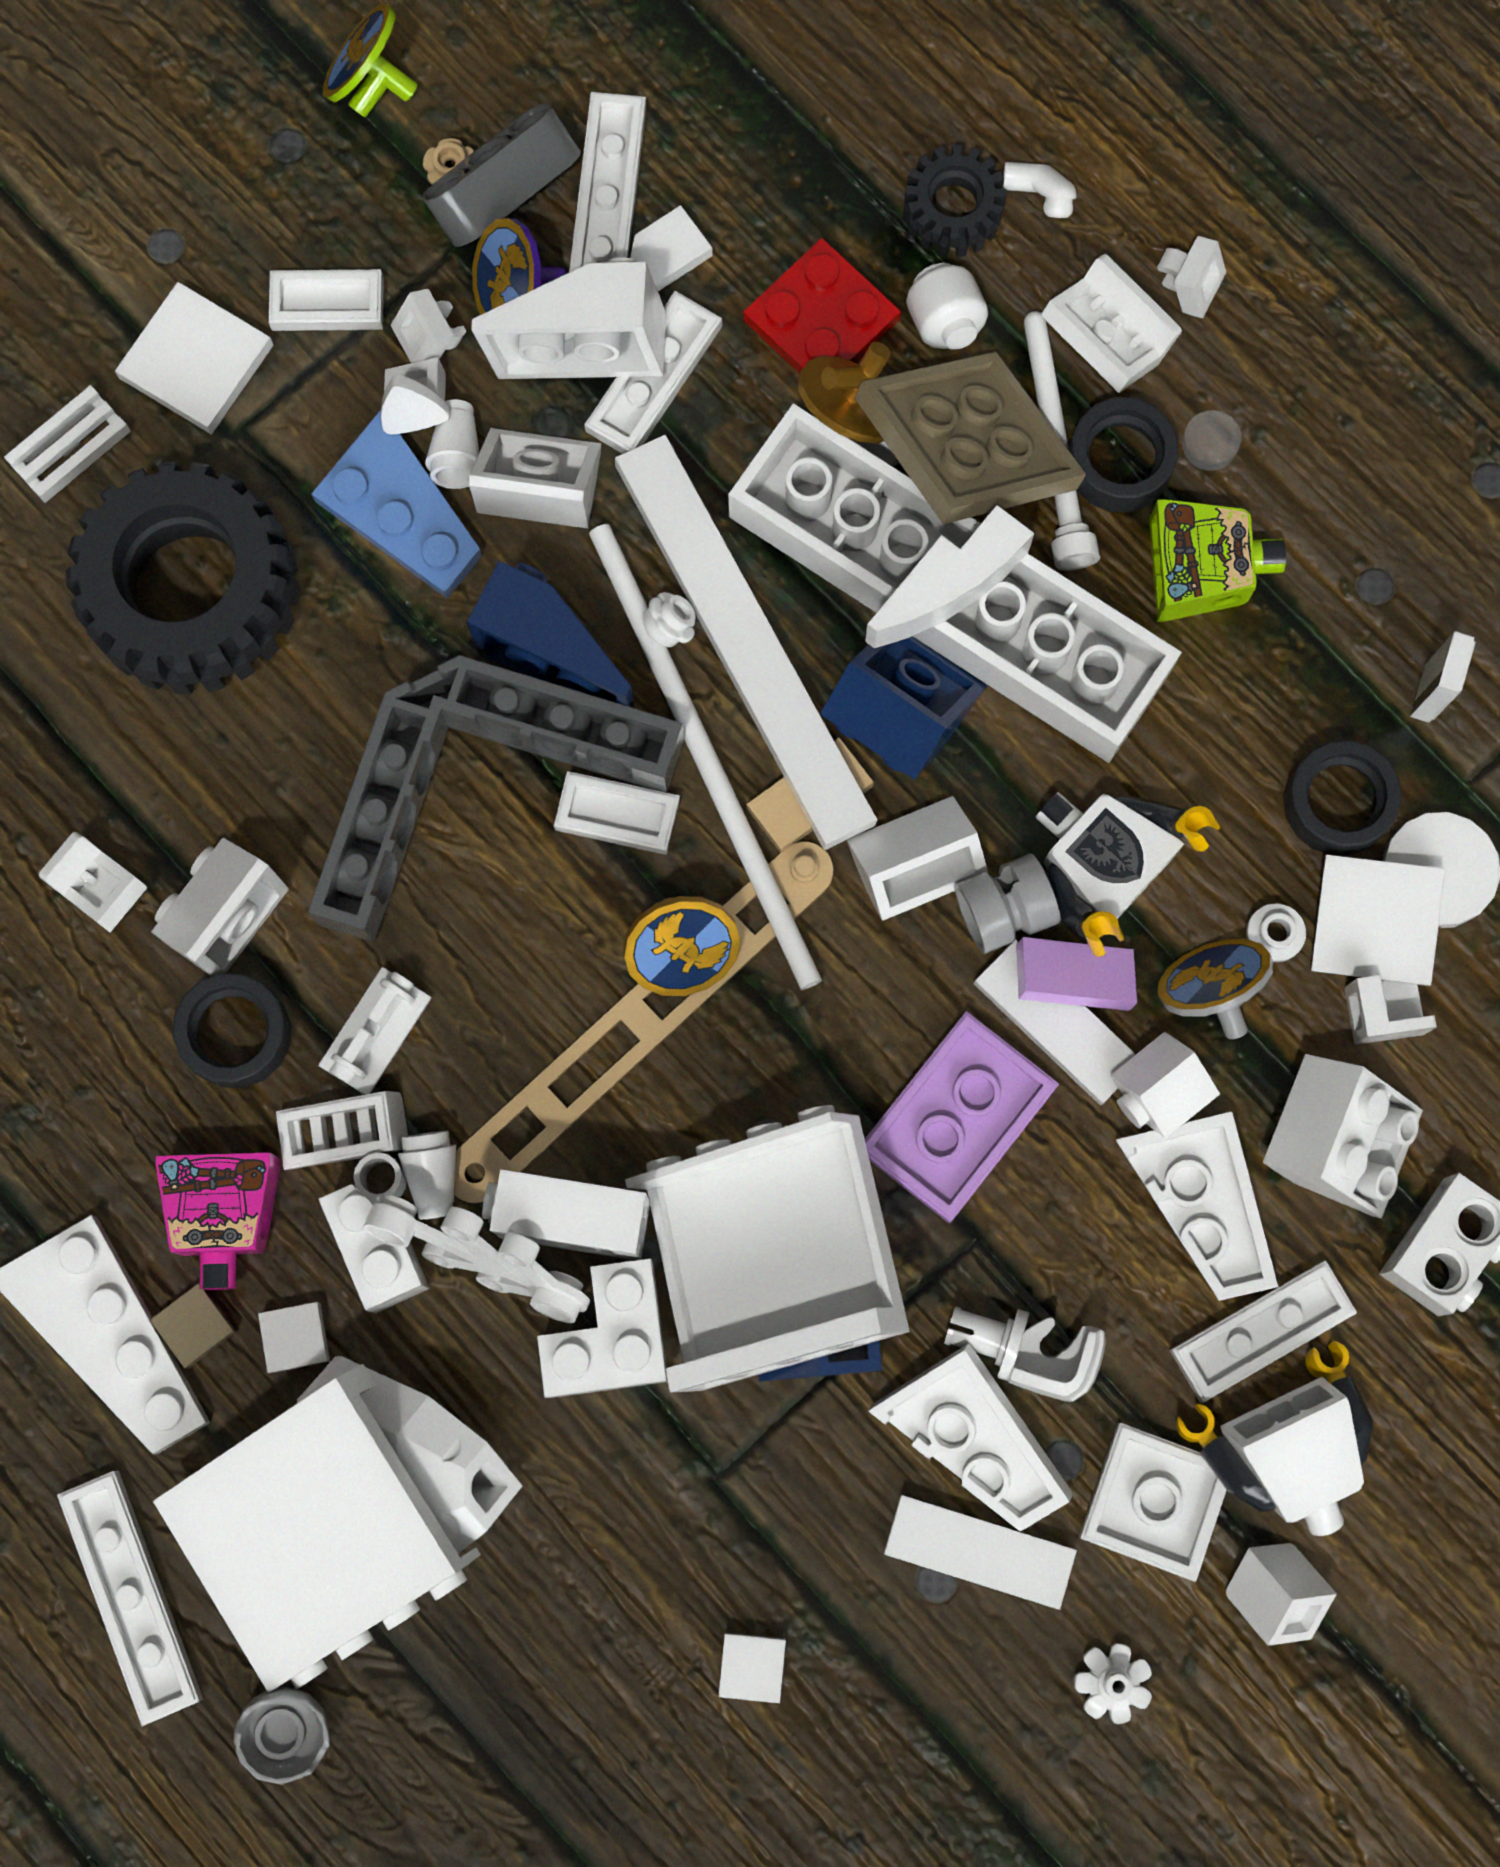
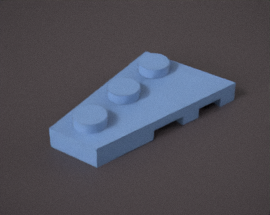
[312,410,482,599]

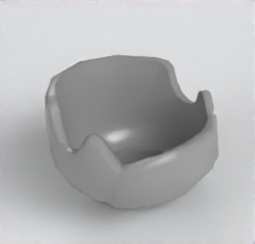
[233,1686,330,1785]

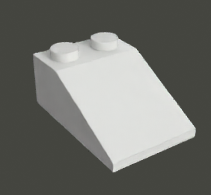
[471,257,666,379]

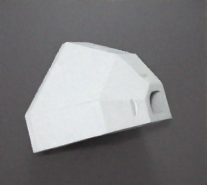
[297,1356,522,1554]

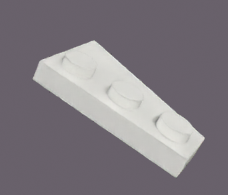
[1116,1112,1278,1301]
[868,1343,1073,1532]

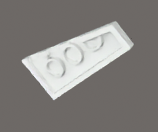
[0,1215,210,1454]

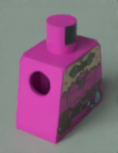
[156,1153,280,1290]

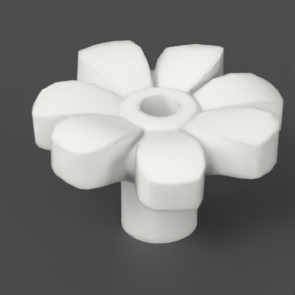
[1074,1643,1152,1724]

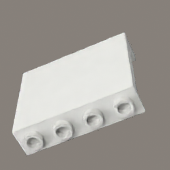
[625,1105,910,1393]
[153,1364,481,1693]

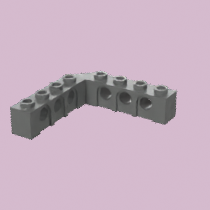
[308,655,684,942]

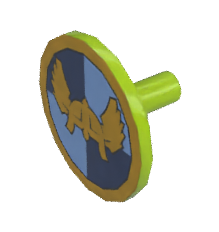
[323,3,417,118]

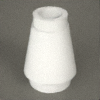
[425,399,480,489]
[397,1130,456,1220]

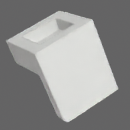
[1344,975,1437,1045]
[1226,1543,1337,1646]

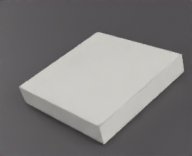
[115,282,274,435]
[1311,855,1446,986]
[1078,1423,1226,1582]

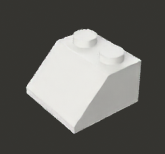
[151,838,289,976]

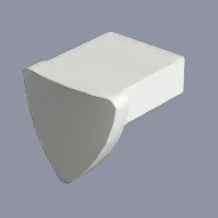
[381,357,449,434]

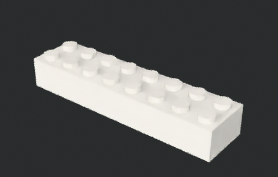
[728,403,1182,763]

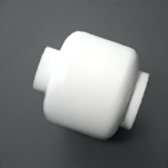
[906,263,988,350]

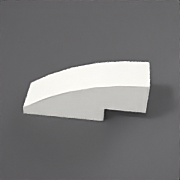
[865,505,1034,648]

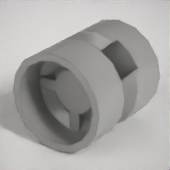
[954,853,1061,954]

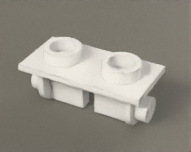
[318,967,432,1095]

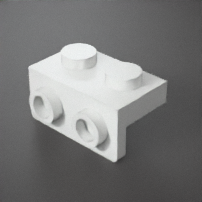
[1041,254,1181,393]

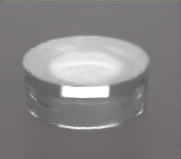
[1182,410,1241,471]

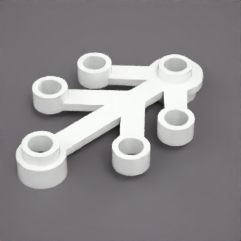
[363,1195,590,1323]

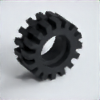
[903,144,1006,257]

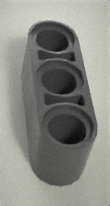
[422,102,580,247]

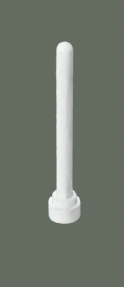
[1024,311,1100,570]

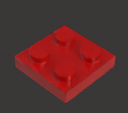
[743,238,901,374]

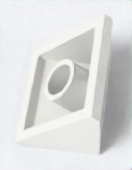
[469,428,601,528]

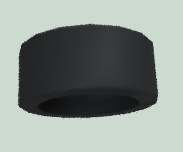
[1069,397,1178,512]
[1283,740,1402,856]
[173,973,291,1088]

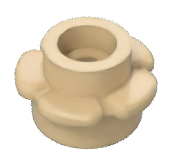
[423,138,474,184]

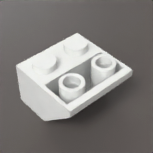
[1263,1054,1423,1218]

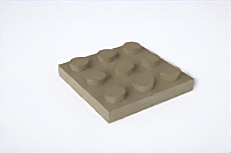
[854,352,1086,524]

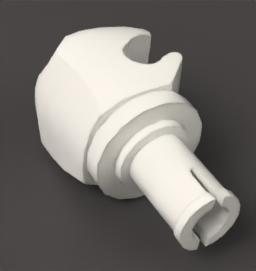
[944,1306,1106,1402]

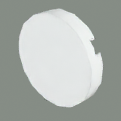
[1383,812,1500,928]

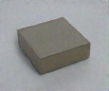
[150,1283,237,1369]

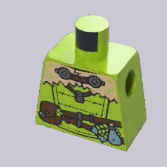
[1149,500,1286,622]

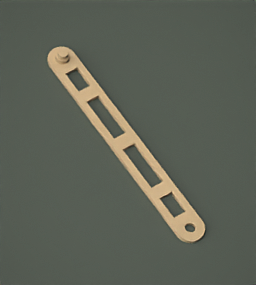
[454,842,833,1203]

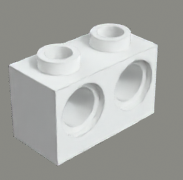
[1379,1173,1500,1316]

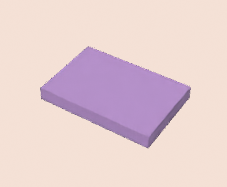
[865,1011,1059,1224]

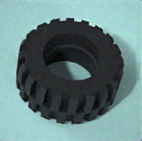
[65,461,300,694]

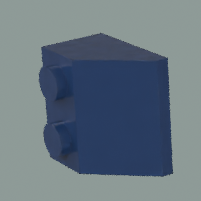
[820,636,987,780]

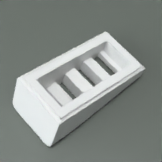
[276,1091,408,1170]

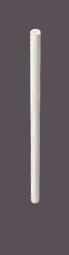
[589,524,822,990]

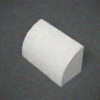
[847,796,988,921]

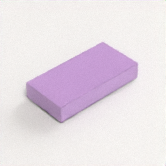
[1016,937,1137,1011]

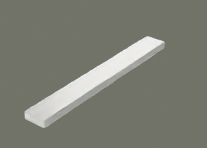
[615,435,877,851]

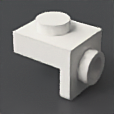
[39,832,148,932]

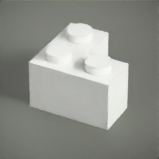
[537,1259,668,1398]

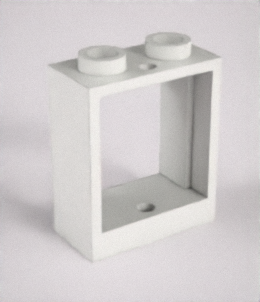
[482,1169,650,1261]

